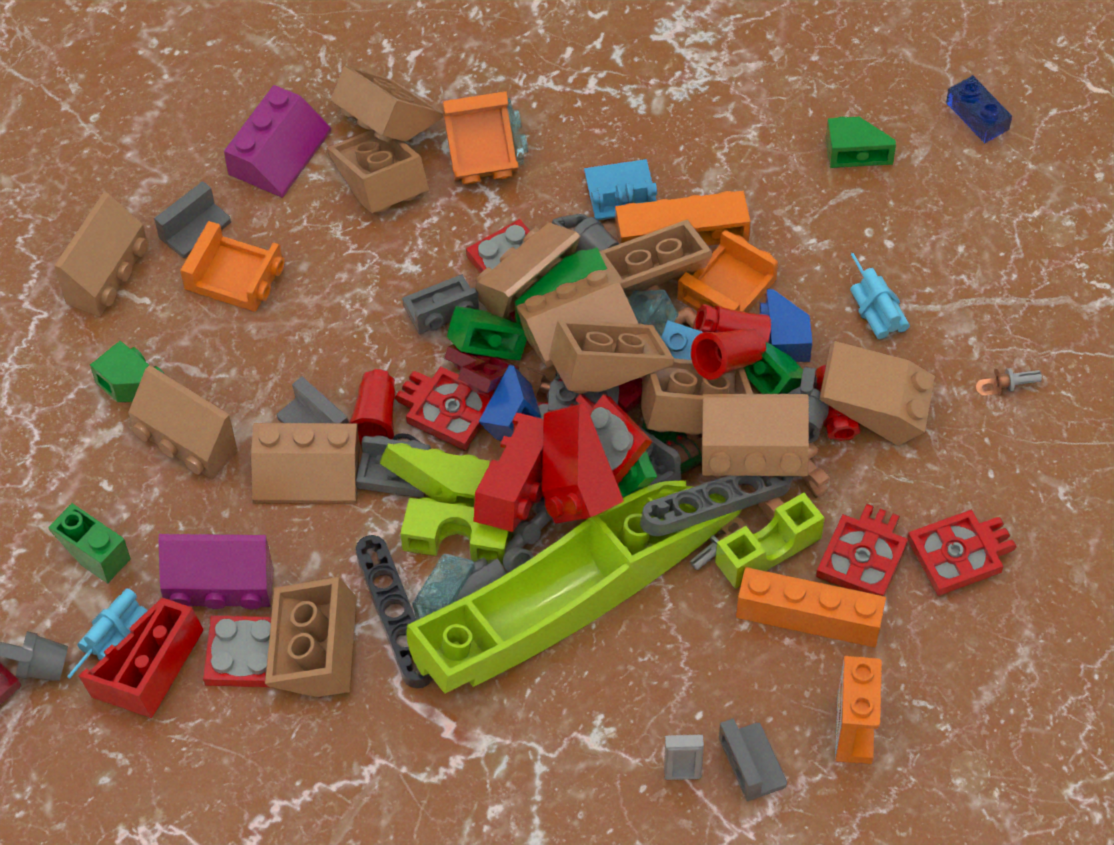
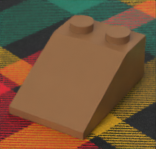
[327,130,429,213]
[549,320,674,394]
[819,341,935,446]

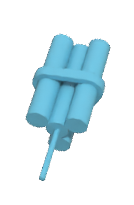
[850,253,910,339]
[67,588,148,679]

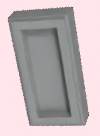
[664,735,704,780]

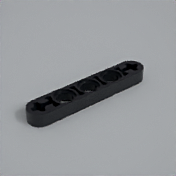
[356,535,433,689]

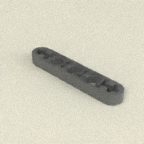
[640,475,793,536]

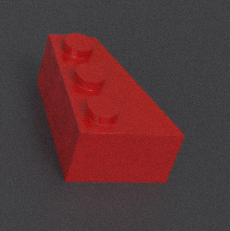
[473,412,543,532]
[78,598,204,718]

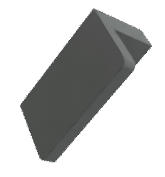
[154,181,231,258]
[277,376,349,424]
[719,718,787,802]

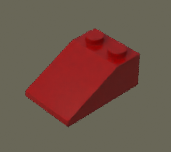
[542,402,624,524]

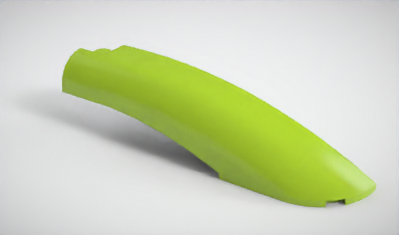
[406,481,742,694]

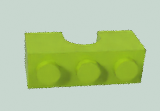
[715,492,824,589]
[400,498,512,566]

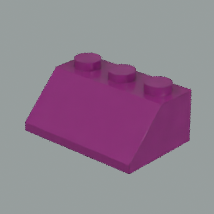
[224,85,331,198]
[158,534,274,609]

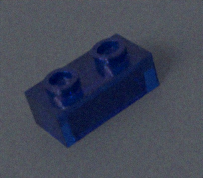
[946,75,1012,144]

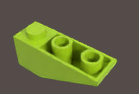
[380,443,489,507]

